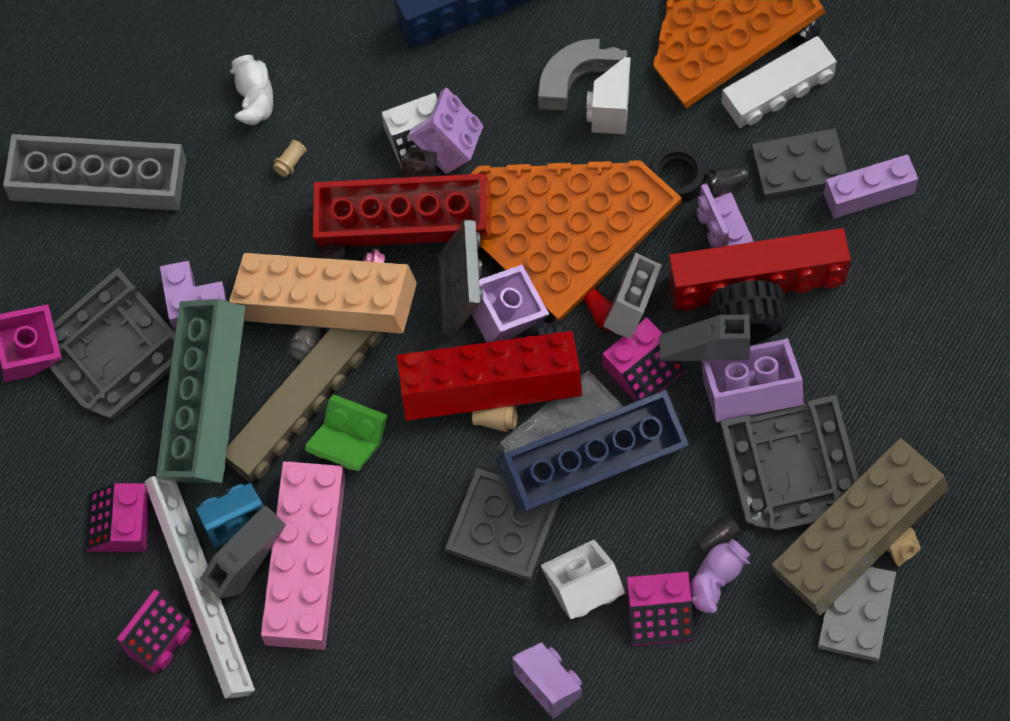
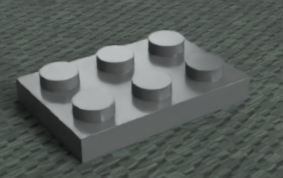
[751,128,847,199]

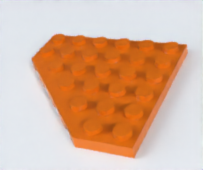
[653,0,825,109]
[471,160,682,321]

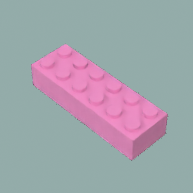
[261,461,346,650]

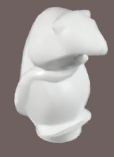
[230,55,273,126]

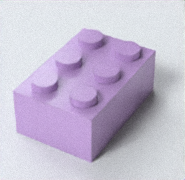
[702,339,804,422]

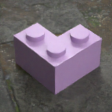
[160,261,227,332]

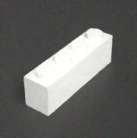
[721,36,837,128]

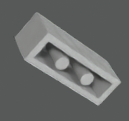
[603,253,662,339]

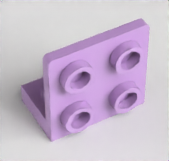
[408,88,483,174]
[696,183,753,248]

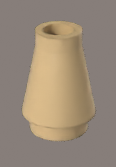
[472,406,517,432]

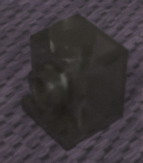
[400,147,437,178]

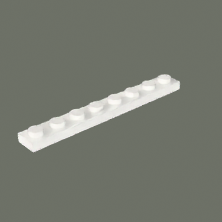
[144,476,255,699]

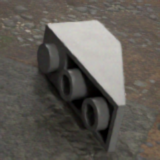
[659,315,750,361]
[200,506,286,598]

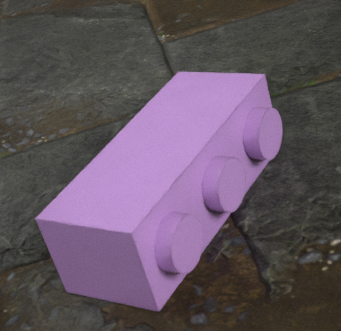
[824,154,918,219]

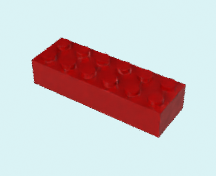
[313,174,491,248]
[668,228,851,311]
[397,331,582,421]

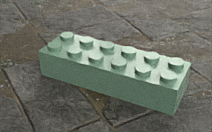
[156,299,246,483]

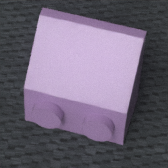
[472,265,549,342]
[513,643,582,719]

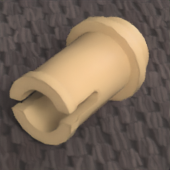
[273,140,307,177]

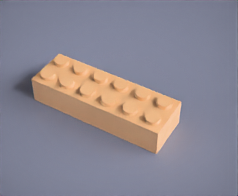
[229,253,417,333]

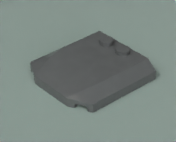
[49,268,175,420]
[720,395,859,532]

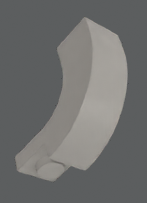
[538,39,627,111]

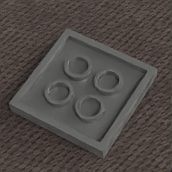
[438,220,483,336]
[445,468,561,582]

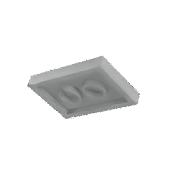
[818,567,896,662]

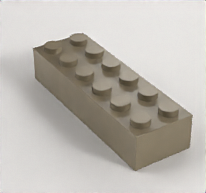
[771,438,948,616]

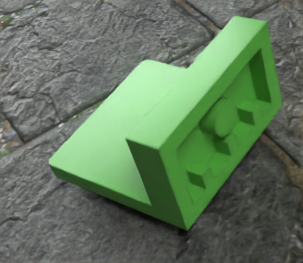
[305,394,387,471]

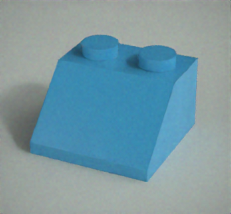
[196,483,263,549]

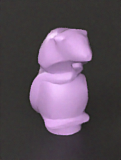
[690,539,750,613]

